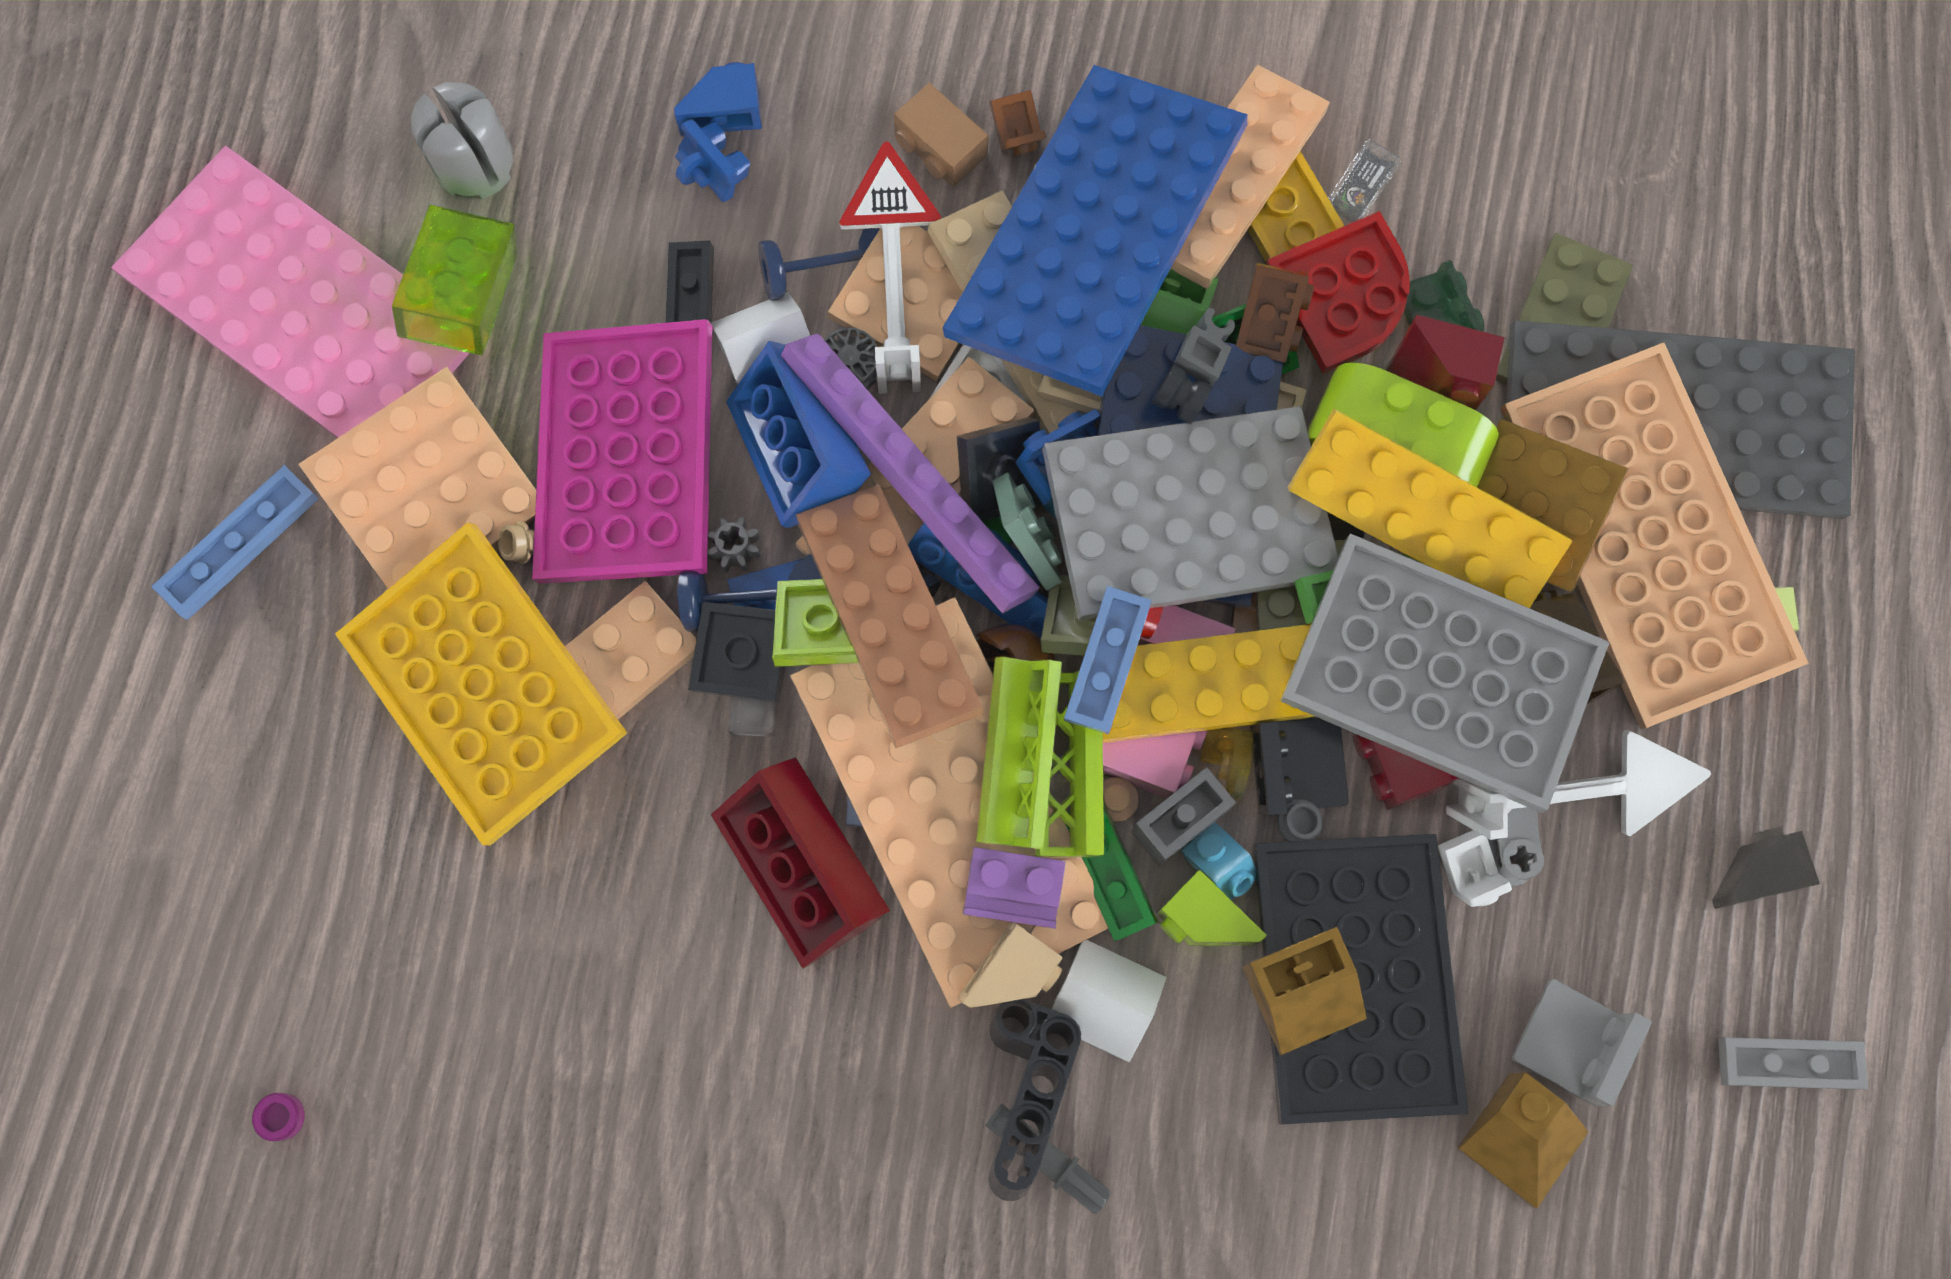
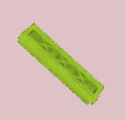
[976,657,1062,849]
[1036,671,1104,857]

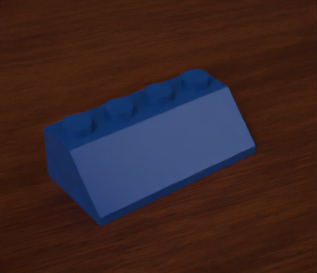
[726,341,871,528]

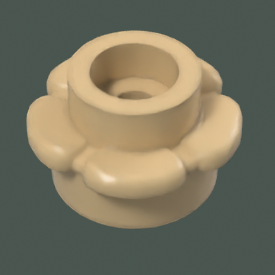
[498,521,534,564]

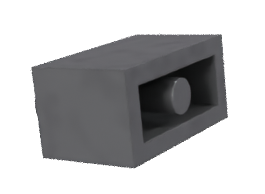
[1131,767,1236,866]

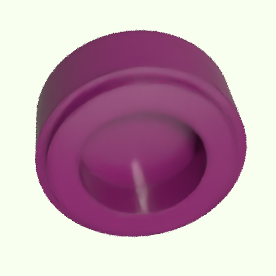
[252,1093,305,1142]

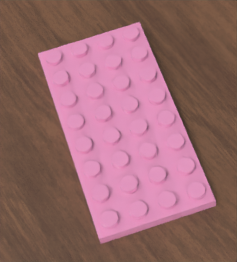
[111,145,484,438]

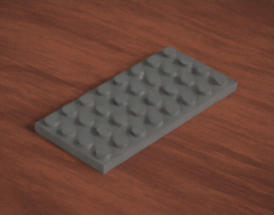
[1506,320,1855,519]

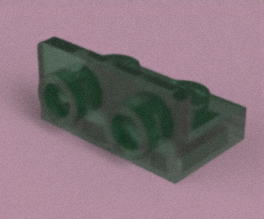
[1403,260,1485,332]

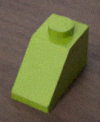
[1157,870,1267,946]

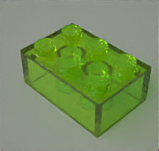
[392,204,517,356]

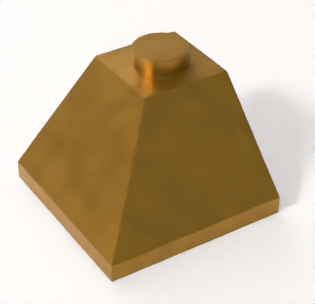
[1457,1072,1589,1208]

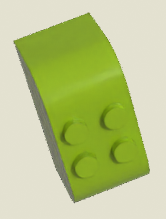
[1307,363,1499,487]

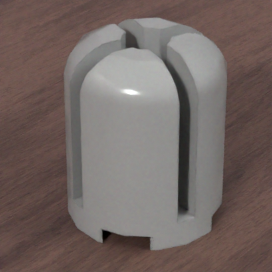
[410,82,514,199]

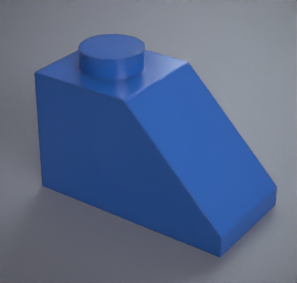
[674,62,762,136]

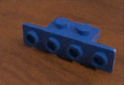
[907,522,1048,639]

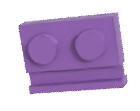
[962,847,1066,929]

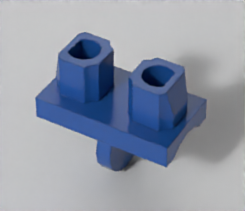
[675,119,750,202]

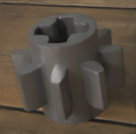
[707,517,761,573]

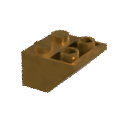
[1242,927,1367,1055]

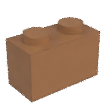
[894,83,988,187]

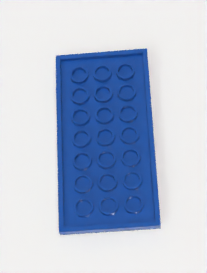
[942,65,1248,397]

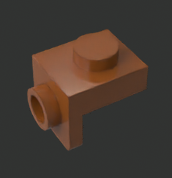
[989,90,1047,156]

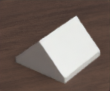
[711,292,810,385]
[1051,940,1167,1062]

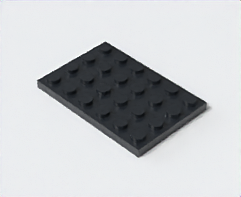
[1253,834,1469,1125]

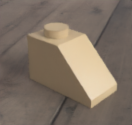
[958,922,1063,1008]

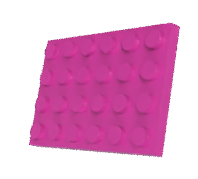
[532,319,713,584]

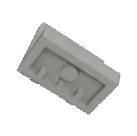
[1512,979,1653,1106]

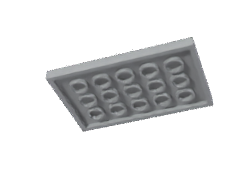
[1042,406,1338,621]
[1280,534,1609,813]

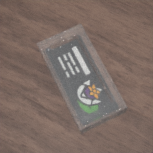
[1329,138,1403,223]

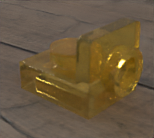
[1200,728,1253,801]

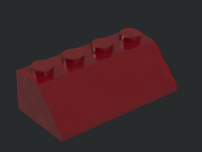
[711,757,890,969]

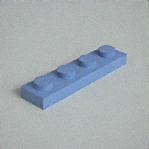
[151,465,319,620]

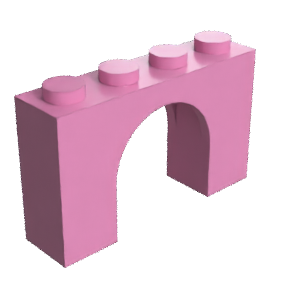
[1103,605,1236,799]

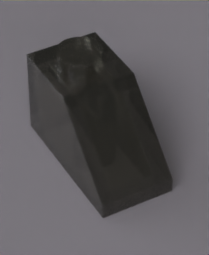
[1712,826,1820,909]

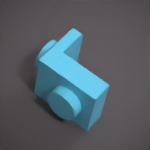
[1181,822,1257,901]

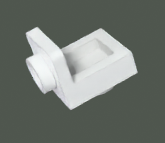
[1438,830,1512,907]

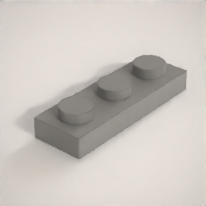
[1718,1037,1868,1090]

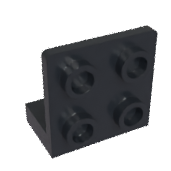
[1250,718,1349,815]

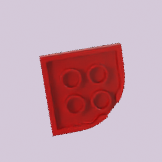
[1265,211,1410,374]

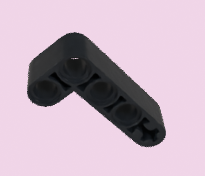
[988,999,1081,1201]

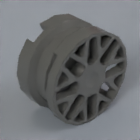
[824,328,877,390]

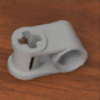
[1488,807,1544,887]

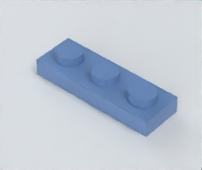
[1064,586,1152,735]

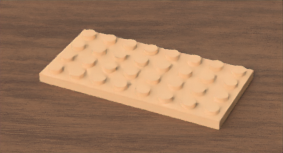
[1500,343,1809,729]
[790,597,1108,1008]

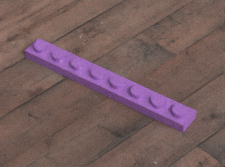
[781,333,1039,613]

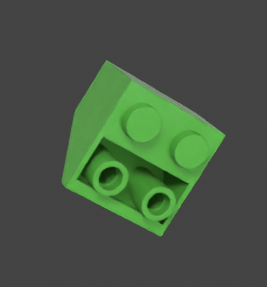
[1140,269,1219,334]

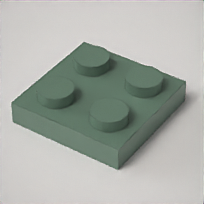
[993,473,1063,591]

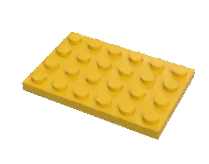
[335,522,627,846]

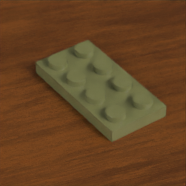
[1496,233,1633,385]

